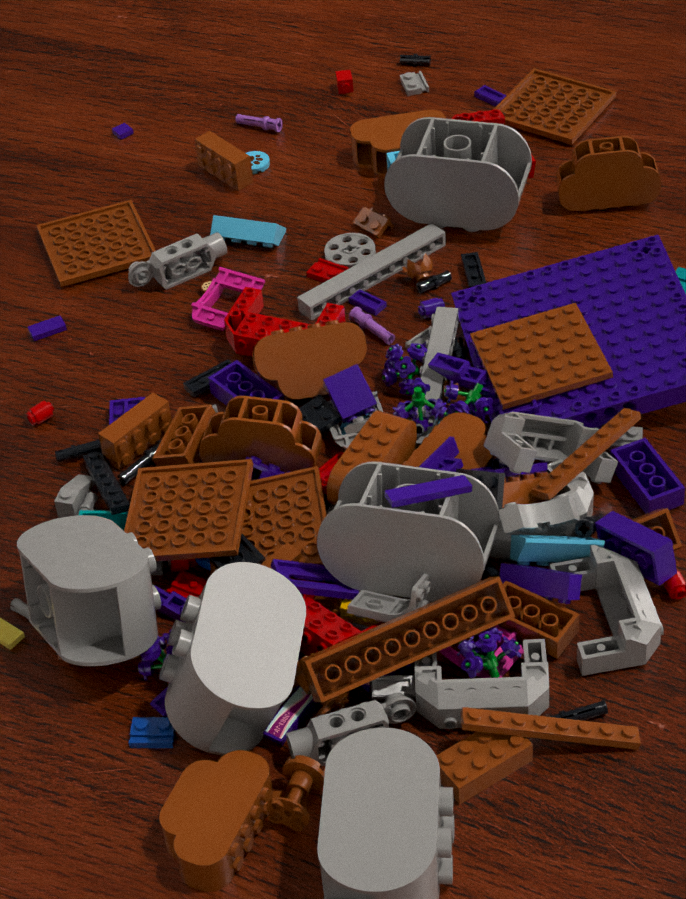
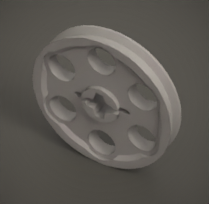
[324,233,376,268]

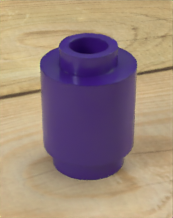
[418,298,445,319]

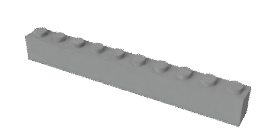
[297,223,446,321]
[412,307,459,450]

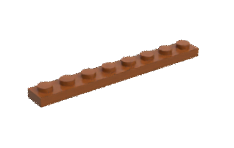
[531,408,641,501]
[460,707,641,750]

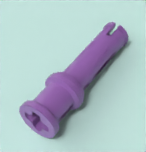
[236,114,282,132]
[349,306,395,345]

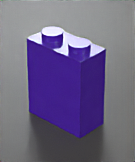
[323,364,377,424]

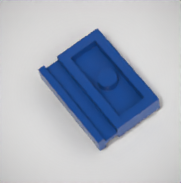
[128,717,176,748]

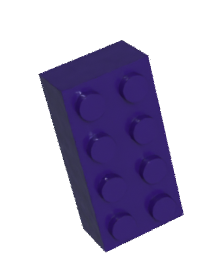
[208,360,284,406]
[610,438,685,514]
[595,511,677,586]

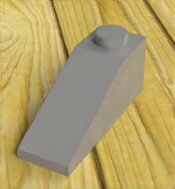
[54,474,95,518]

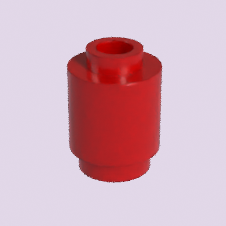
[26,400,54,426]
[663,570,686,599]

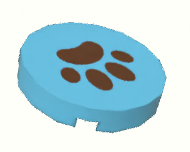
[246,151,270,174]

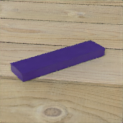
[385,475,472,508]

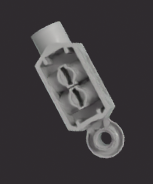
[128,232,227,290]
[286,692,417,766]

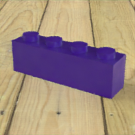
[500,563,582,604]

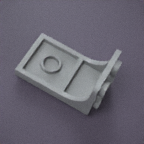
[347,573,431,623]

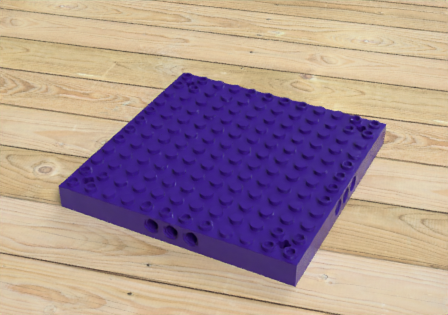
[451,235,686,428]

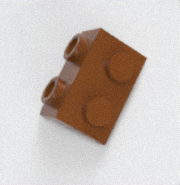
[353,206,394,239]

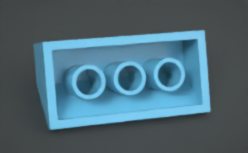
[210,215,286,248]
[510,534,605,566]

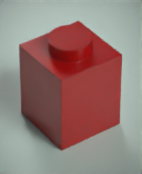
[335,70,354,94]

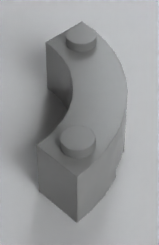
[498,494,580,535]

